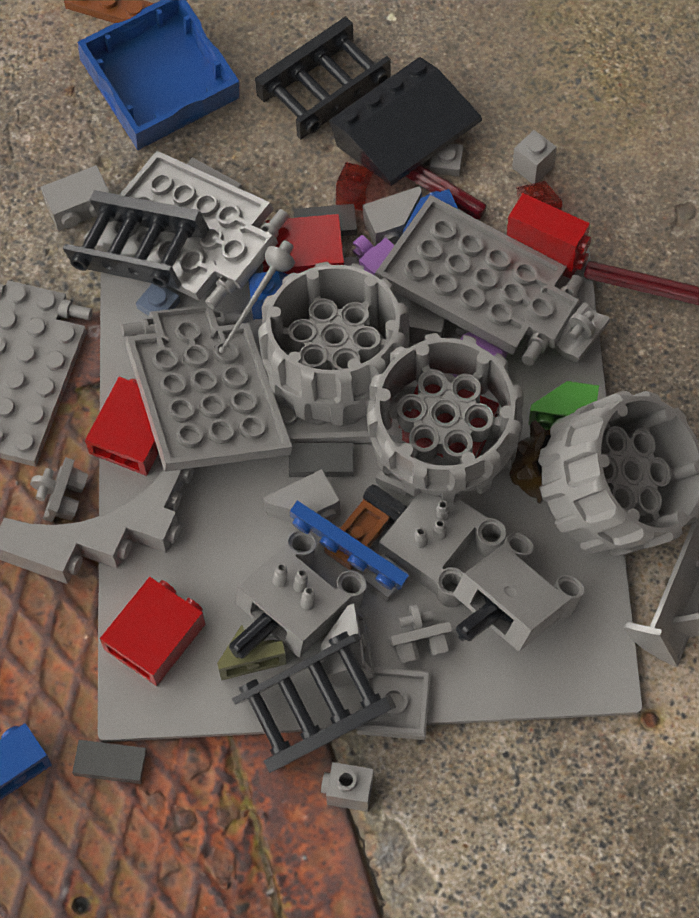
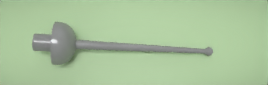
[219,240,295,353]

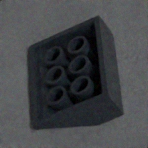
[329,57,482,186]

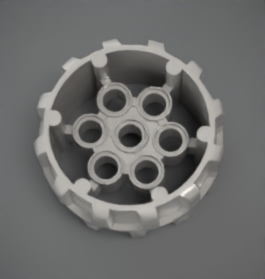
[258,262,409,426]
[367,333,524,503]
[538,391,699,557]

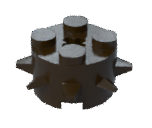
[509,420,551,504]

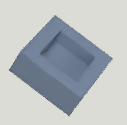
[136,283,180,316]

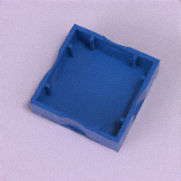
[78,0,239,150]

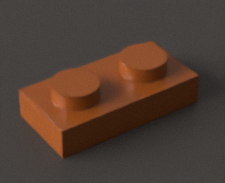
[324,499,390,570]

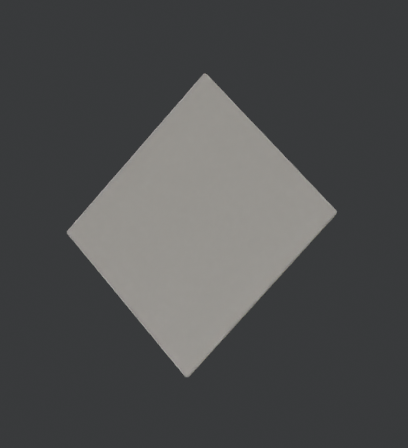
[98,248,642,742]

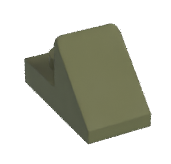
[217,625,287,681]

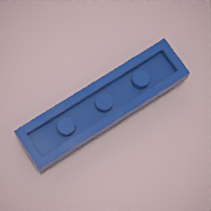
[290,500,409,590]

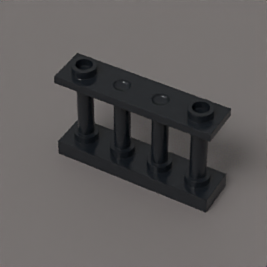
[255,16,391,140]
[63,190,209,289]
[232,631,396,773]

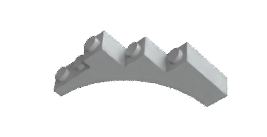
[0,468,195,584]

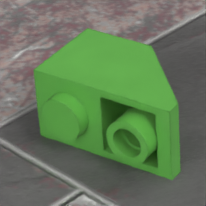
[528,381,599,430]

